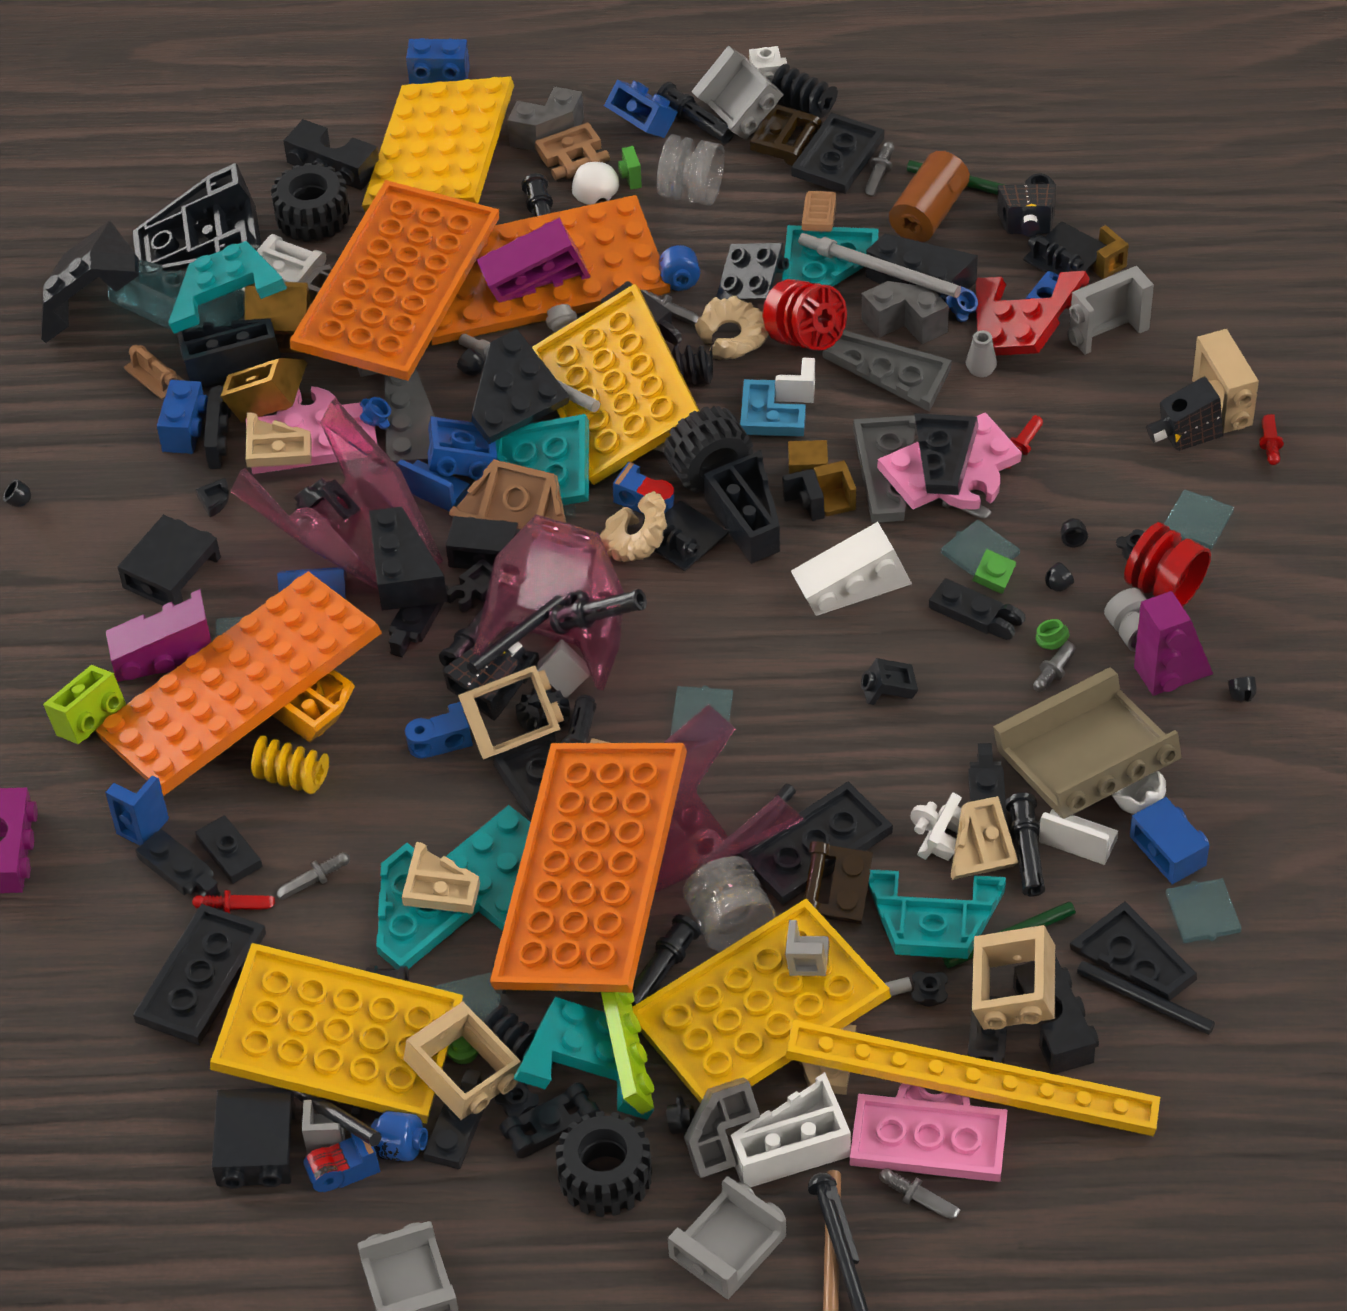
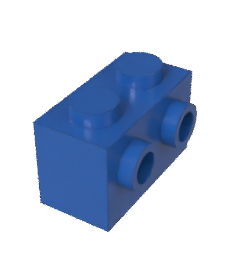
[406,38,470,84]
[604,80,678,138]
[157,380,208,454]
[1130,797,1209,884]

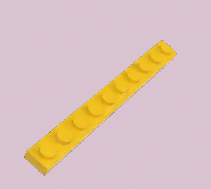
[785,1019,1160,1136]

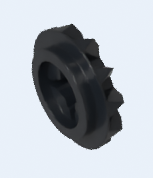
[516,688,571,732]

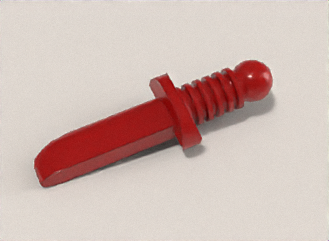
[1259,414,1284,466]
[1006,415,1043,469]
[192,890,275,913]

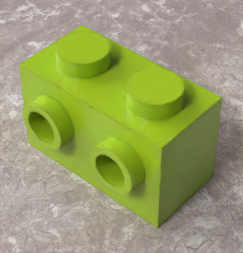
[43,665,126,744]

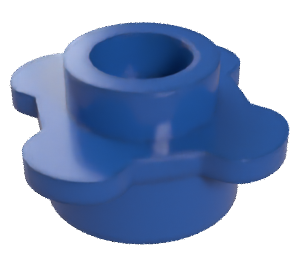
[945,286,978,322]
[360,397,391,429]

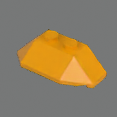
[272,669,355,743]

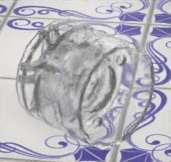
[657,134,725,206]
[683,856,775,952]

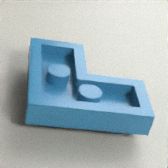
[740,379,806,436]

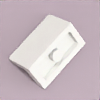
[1039,809,1118,865]

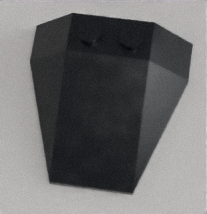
[133,163,262,276]
[41,221,139,343]

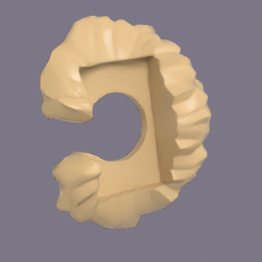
[695,296,769,360]
[599,491,667,562]

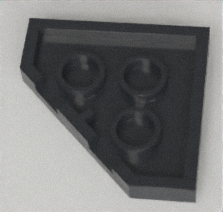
[471,329,570,444]

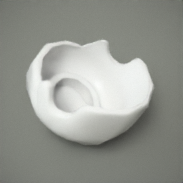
[572,162,619,205]
[1112,771,1166,814]

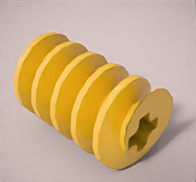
[251,735,329,794]

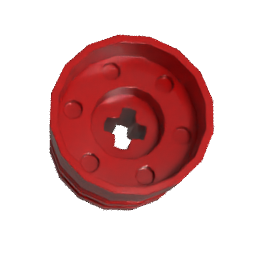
[763,279,847,350]
[1124,522,1211,607]

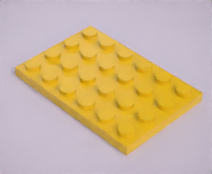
[362,76,514,213]
[532,284,699,485]
[632,899,891,1103]
[210,943,463,1124]

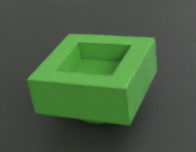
[618,146,642,190]
[972,548,1017,594]

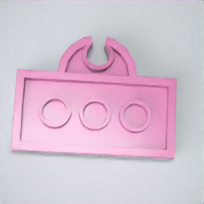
[245,386,379,474]
[877,412,1022,510]
[850,1083,1008,1182]

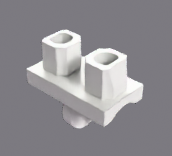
[910,792,962,861]

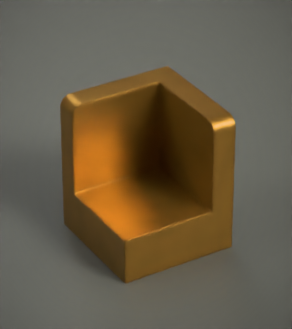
[1090,225,1129,279]
[788,440,828,474]
[814,460,856,516]

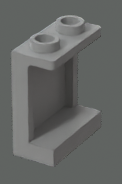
[691,46,784,140]
[1068,266,1154,355]
[668,1176,786,1299]
[357,1221,458,1311]

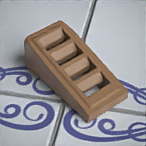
[802,191,836,232]

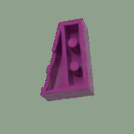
[477,217,591,303]
[106,589,212,682]
[1134,591,1213,696]

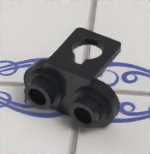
[294,478,360,520]

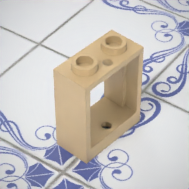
[1192,329,1259,433]
[458,665,564,760]
[972,925,1055,1030]
[403,1002,521,1120]

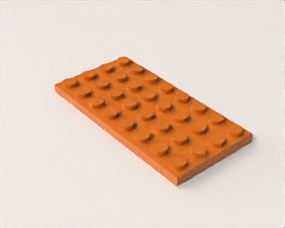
[290,180,499,381]
[431,195,670,346]
[95,571,382,796]
[490,743,687,993]

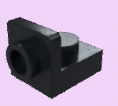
[782,469,825,521]
[861,658,918,705]

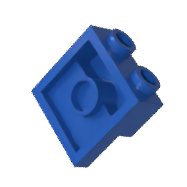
[427,416,497,480]

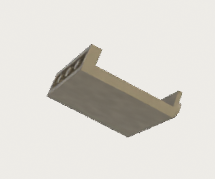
[993,667,1182,819]

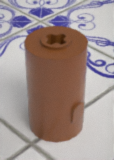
[889,151,970,242]

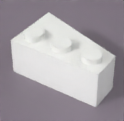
[791,522,912,616]
[731,1072,851,1188]

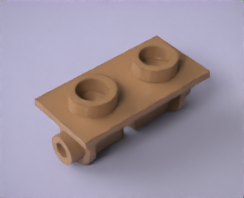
[124,345,185,400]

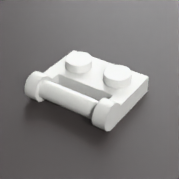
[257,234,326,282]

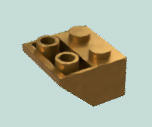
[245,282,311,353]
[220,358,307,422]

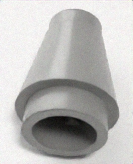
[966,331,997,377]

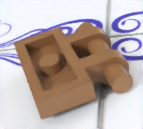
[535,122,610,180]

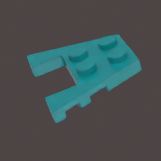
[169,241,287,334]
[868,870,1006,959]
[514,997,654,1120]

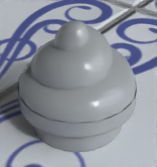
[546,304,577,332]

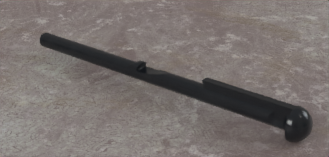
[808,1173,868,1311]

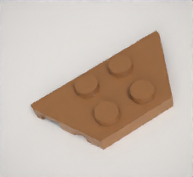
[449,459,569,545]

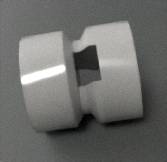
[1104,588,1147,652]

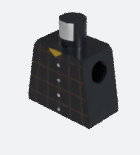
[997,184,1056,237]
[1146,376,1223,451]
[443,640,526,721]

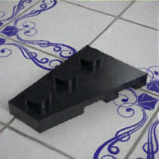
[914,413,979,495]
[1070,901,1197,1001]

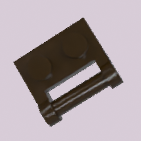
[750,105,823,166]
[800,841,873,924]

